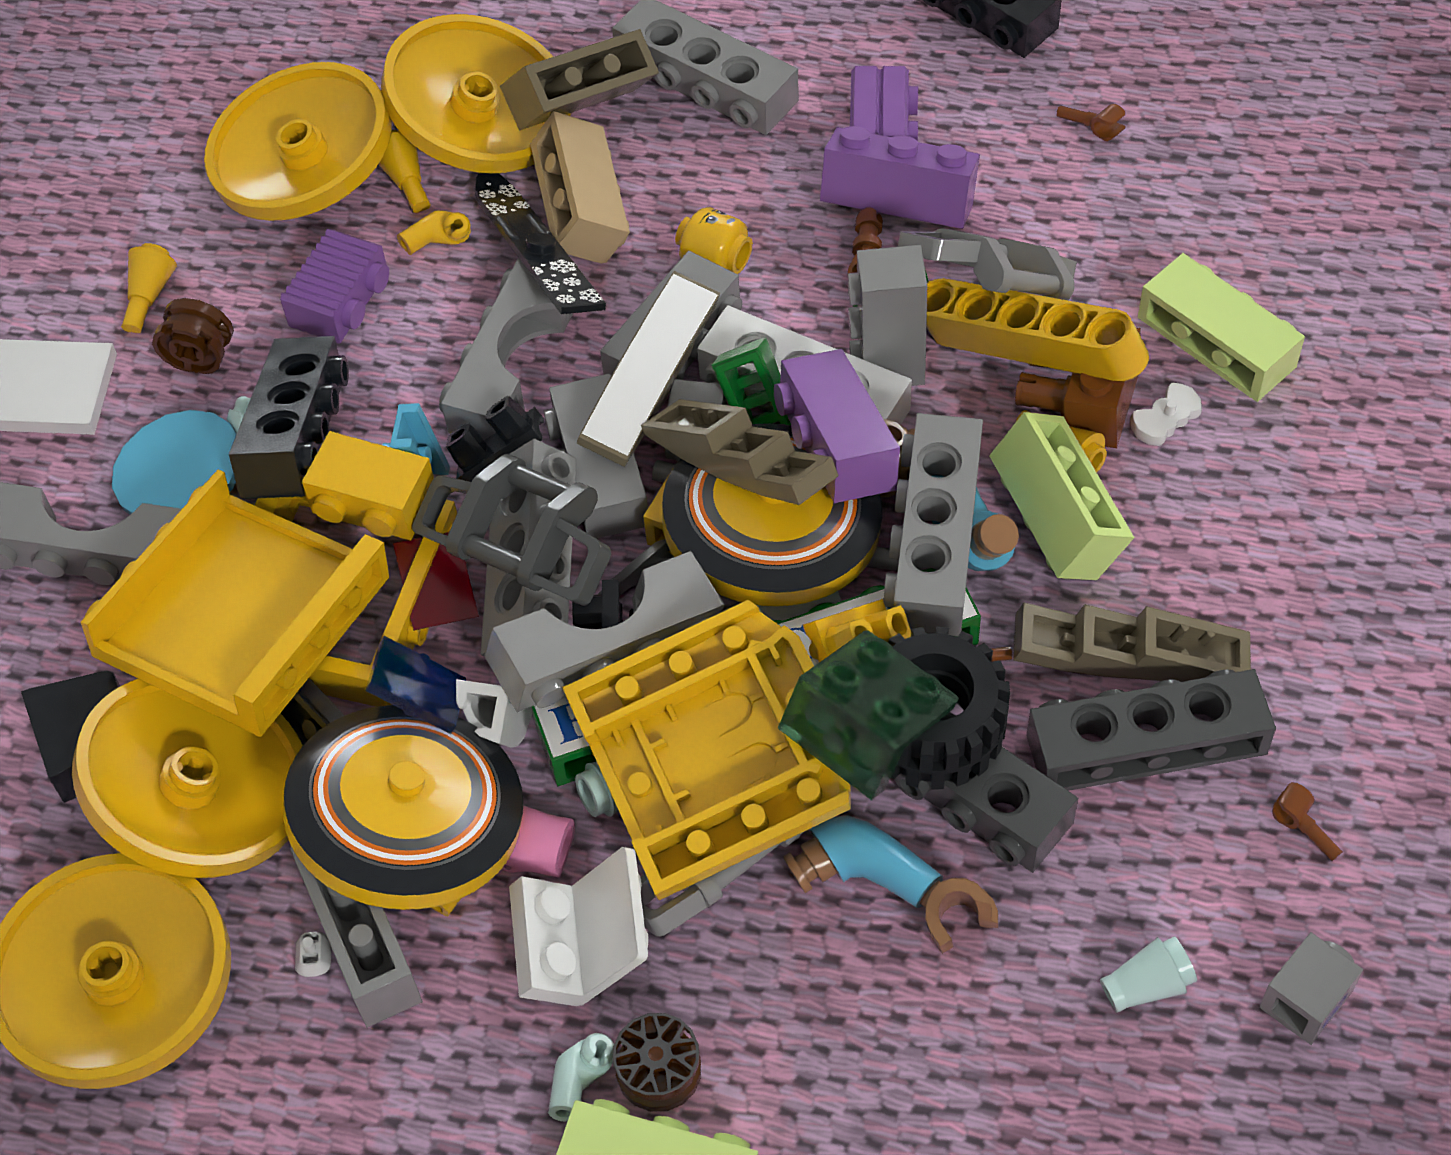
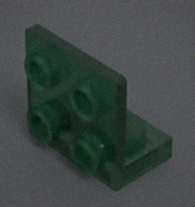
[778,631,958,801]

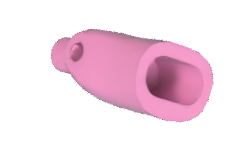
[501,806,575,877]

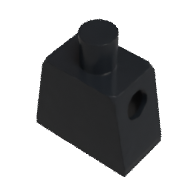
[21,671,120,803]

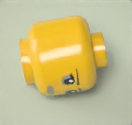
[675,207,753,274]

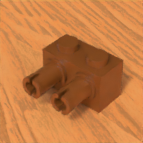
[1015,328,1141,449]

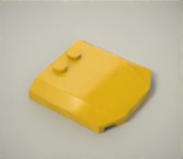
[562,600,852,900]

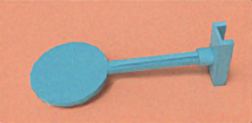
[112,403,450,515]

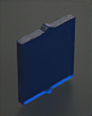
[365,636,466,734]

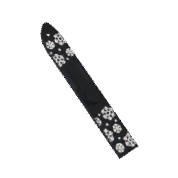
[475,173,606,314]

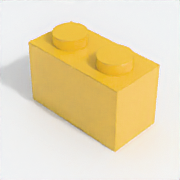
[302,431,434,541]

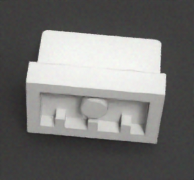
[509,847,648,1006]

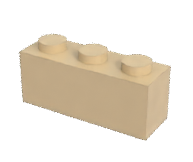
[530,111,630,264]

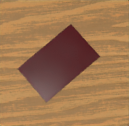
[393,532,479,631]

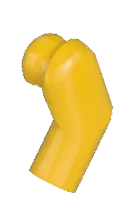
[397,210,471,255]

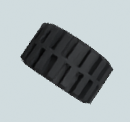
[859,626,1010,790]

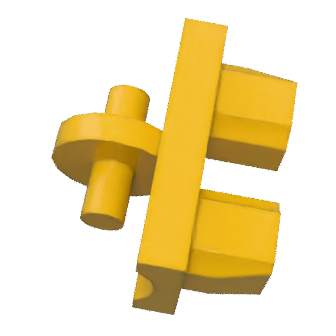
[803,599,911,680]

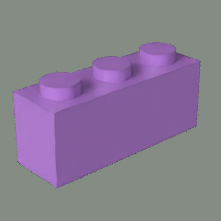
[820,126,980,229]
[774,349,900,503]

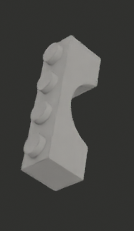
[439,257,578,440]
[0,482,182,585]
[485,551,725,712]

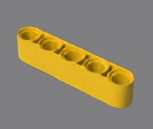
[926,278,1149,381]

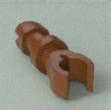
[847,207,883,276]

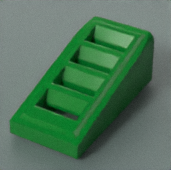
[711,337,791,425]

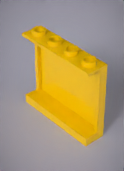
[80,469,389,737]

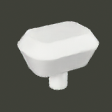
[295,932,331,977]

